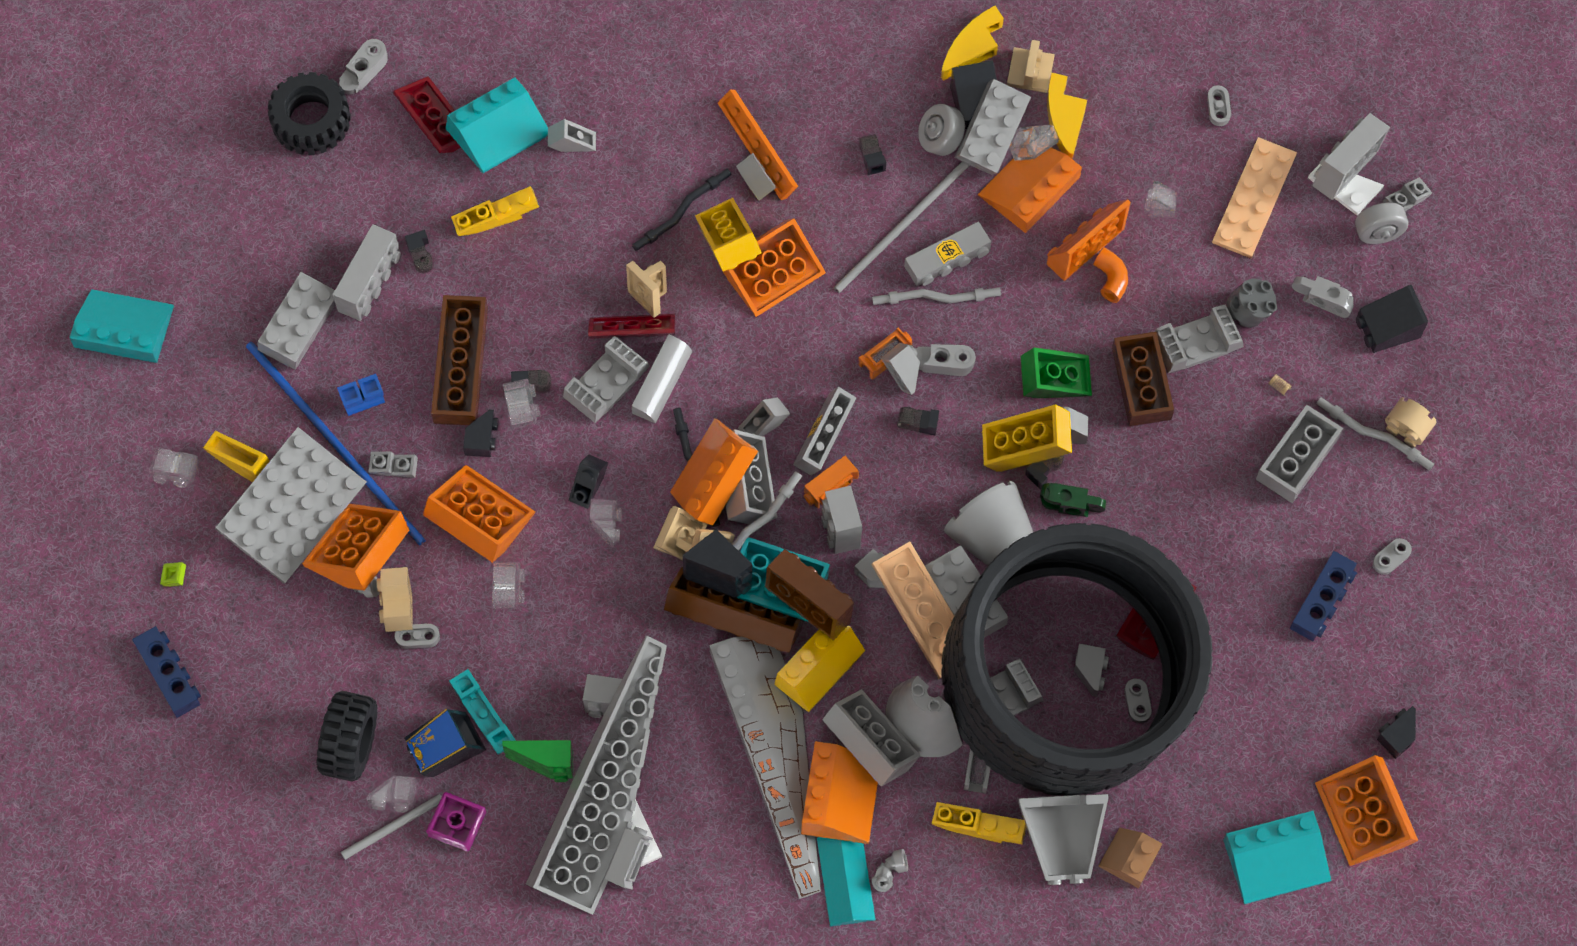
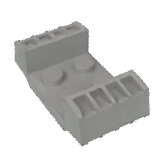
[1155,304,1244,373]
[563,336,650,423]
[990,659,1043,716]

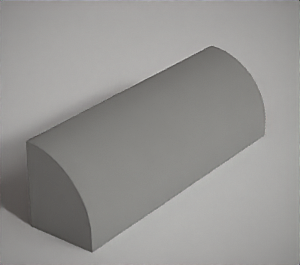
[632,334,692,424]

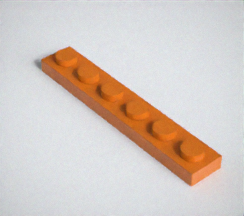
[718,90,798,200]

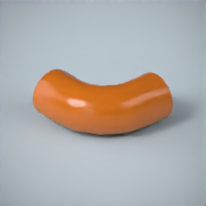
[1093,247,1128,303]

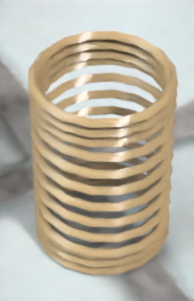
[1269,374,1292,396]

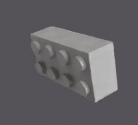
[954,79,1031,175]
[1312,113,1390,200]
[333,224,401,321]
[258,272,336,370]
[1256,405,1343,503]
[726,429,777,525]
[925,545,1008,638]
[822,689,921,787]

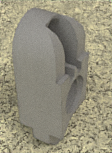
[339,39,388,95]
[1292,276,1354,318]
[915,344,976,376]

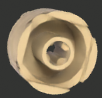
[1385,397,1437,448]

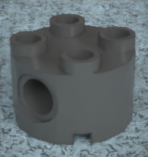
[1227,278,1277,328]

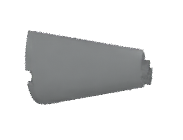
[944,481,1033,566]
[886,676,963,757]
[1018,794,1108,885]

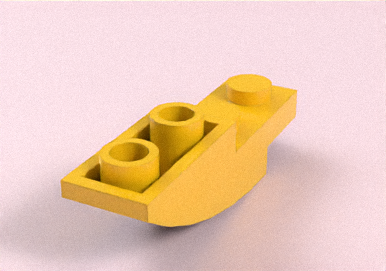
[451,186,539,236]
[932,802,1026,845]

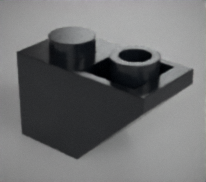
[463,409,499,457]
[568,454,608,509]
[1377,706,1416,759]

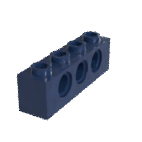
[1290,551,1358,641]
[132,626,201,718]

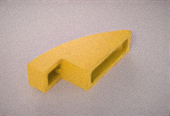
[941,5,1004,81]
[1047,73,1087,159]
[203,430,270,482]

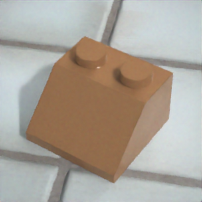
[1099,828,1162,889]

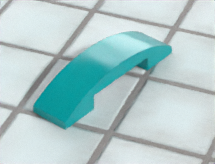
[449,669,516,755]

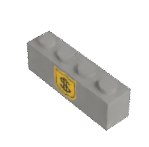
[904,222,991,286]
[793,387,856,476]

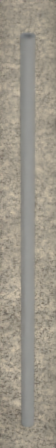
[834,161,970,293]

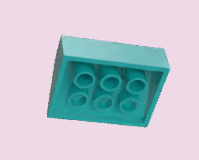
[446,77,548,173]
[69,289,174,363]
[737,537,830,622]
[1223,811,1331,904]

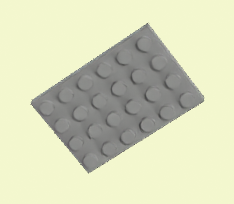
[215,427,366,584]

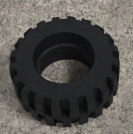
[268,72,351,155]
[316,691,378,782]

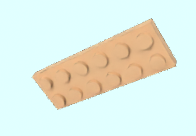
[1212,137,1297,258]
[871,542,954,679]

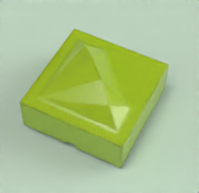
[160,562,186,587]

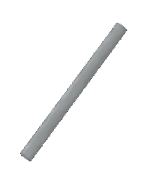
[341,794,442,860]

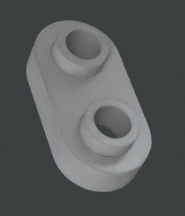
[1207,85,1231,126]
[1373,538,1412,575]
[395,624,440,649]
[1124,679,1152,723]

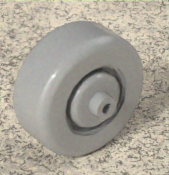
[918,104,965,156]
[1355,202,1409,244]

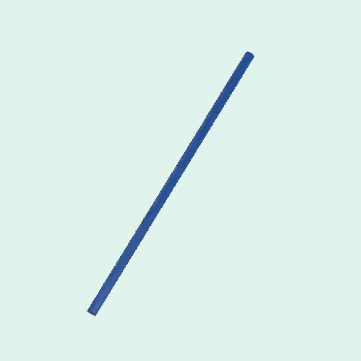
[246,342,426,546]

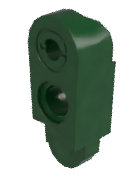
[1040,483,1106,517]

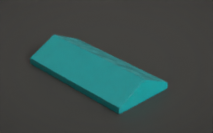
[817,837,876,927]

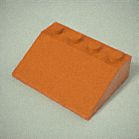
[978,139,1082,233]
[1047,199,1131,281]
[718,218,826,317]
[670,418,758,525]
[423,465,535,563]
[302,503,409,591]
[801,741,878,844]
[1315,755,1418,866]

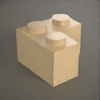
[377,567,413,632]

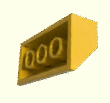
[774,625,865,712]

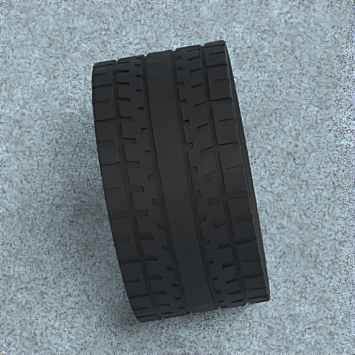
[941,523,1212,796]

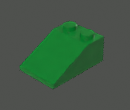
[1020,347,1092,398]
[502,740,573,782]

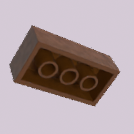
[1112,332,1174,426]
[765,549,854,641]

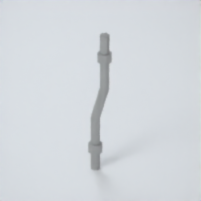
[872,287,1001,305]
[1316,397,1434,471]
[732,471,802,551]

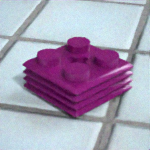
[426,792,486,852]

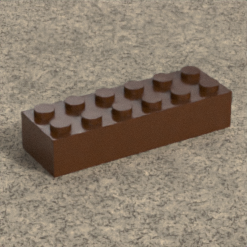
[431,295,488,425]
[664,567,804,653]

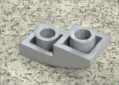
[736,153,777,201]
[1383,177,1432,211]
[368,451,418,478]

